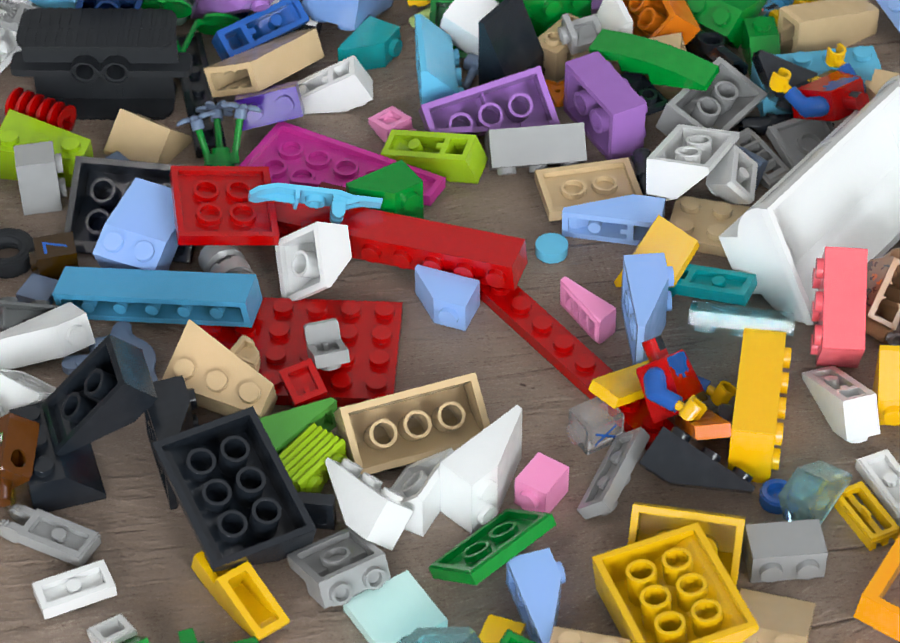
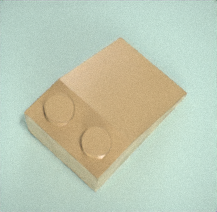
[740,588,816,643]

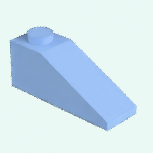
[561,194,666,246]
[506,548,566,643]

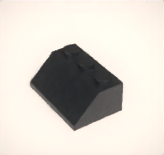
[9,402,106,512]

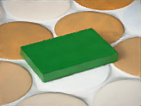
[428,508,557,585]

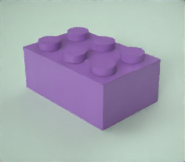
[564,51,648,160]

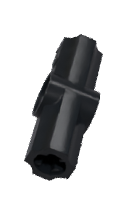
[685,28,748,75]

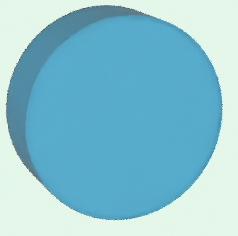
[535,233,568,264]

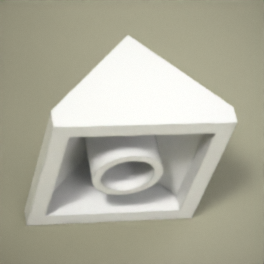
[439,0,500,55]
[390,448,454,537]

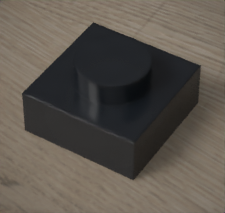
[298,492,337,530]

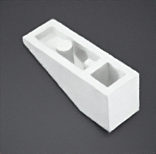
[297,55,373,114]
[0,302,96,370]
[802,365,880,443]

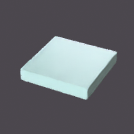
[343,570,448,643]

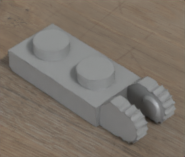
[0,503,102,567]

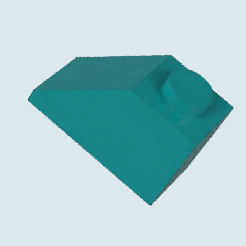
[338,16,403,70]

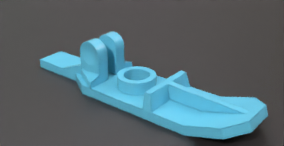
[248,182,383,224]

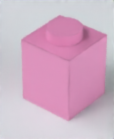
[514,452,569,513]

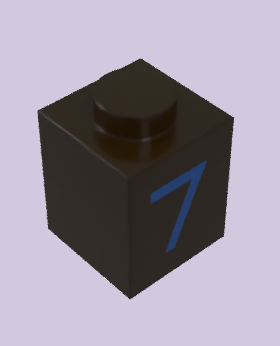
[29,231,79,280]

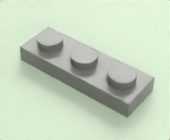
[577,427,650,520]

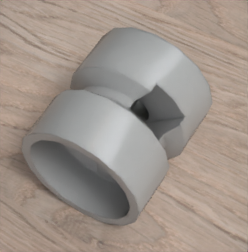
[198,245,255,274]

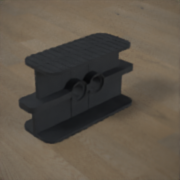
[10,8,193,121]

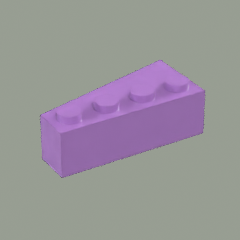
[419,66,560,137]

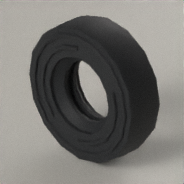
[0,228,35,279]

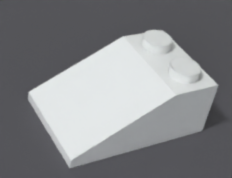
[440,405,522,534]

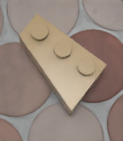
[162,319,277,418]

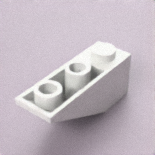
[325,457,413,550]

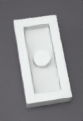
[32,559,117,619]

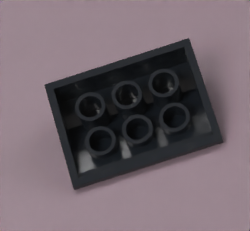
[64,156,196,264]
[151,406,317,572]

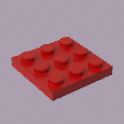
[170,166,280,246]

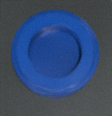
[759,479,796,514]

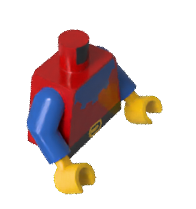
[769,43,869,122]
[636,335,736,423]

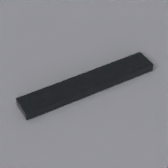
[176,32,227,158]

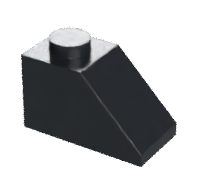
[752,50,818,113]

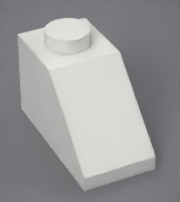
[706,145,758,204]

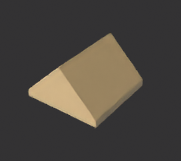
[104,108,193,164]

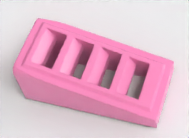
[560,276,616,344]

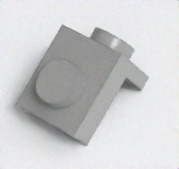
[558,13,602,55]
[303,318,350,371]

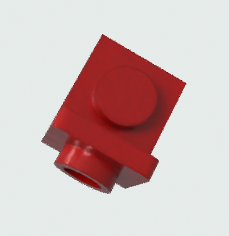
[279,358,328,408]

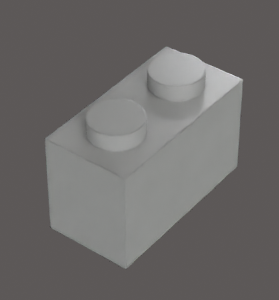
[13,141,67,215]
[742,519,828,583]

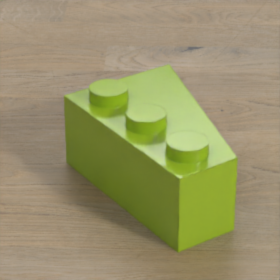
[0,109,93,187]

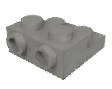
[287,527,391,609]

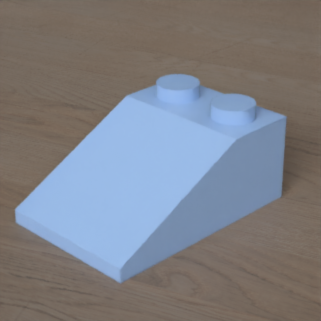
[92,177,178,271]
[621,253,674,365]

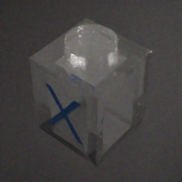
[566,397,624,456]

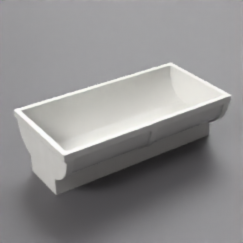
[719,75,900,325]

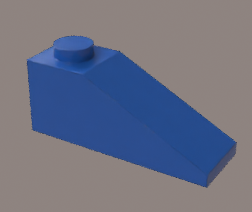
[211,0,310,61]

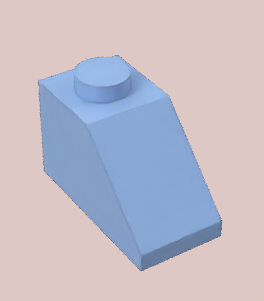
[415,264,480,331]

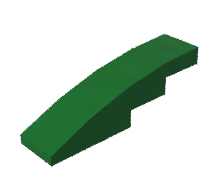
[588,29,720,91]

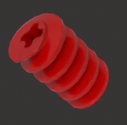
[5,87,77,132]

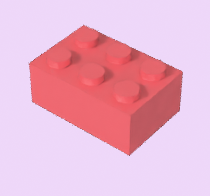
[810,247,868,368]

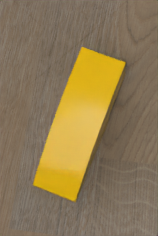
[191,550,290,642]

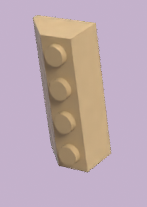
[333,372,490,475]

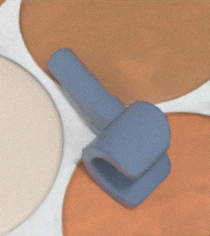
[461,53,478,90]

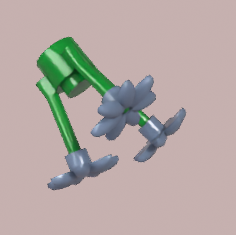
[176,100,261,166]

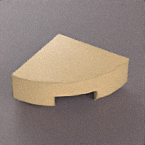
[230,334,261,372]

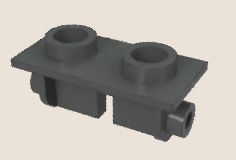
[0,297,59,332]

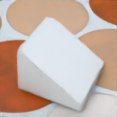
[87,614,138,643]

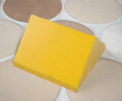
[614,215,700,287]

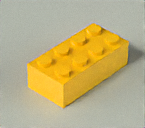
[727,328,792,483]

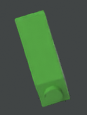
[259,397,337,455]

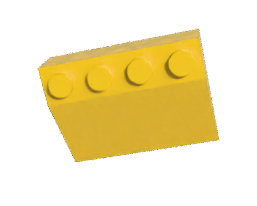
[592,522,759,643]

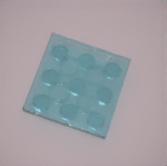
[688,301,795,337]

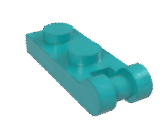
[668,264,757,306]

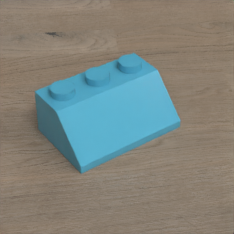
[415,14,464,106]

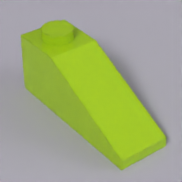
[381,129,488,184]

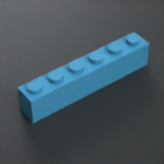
[52,266,263,328]

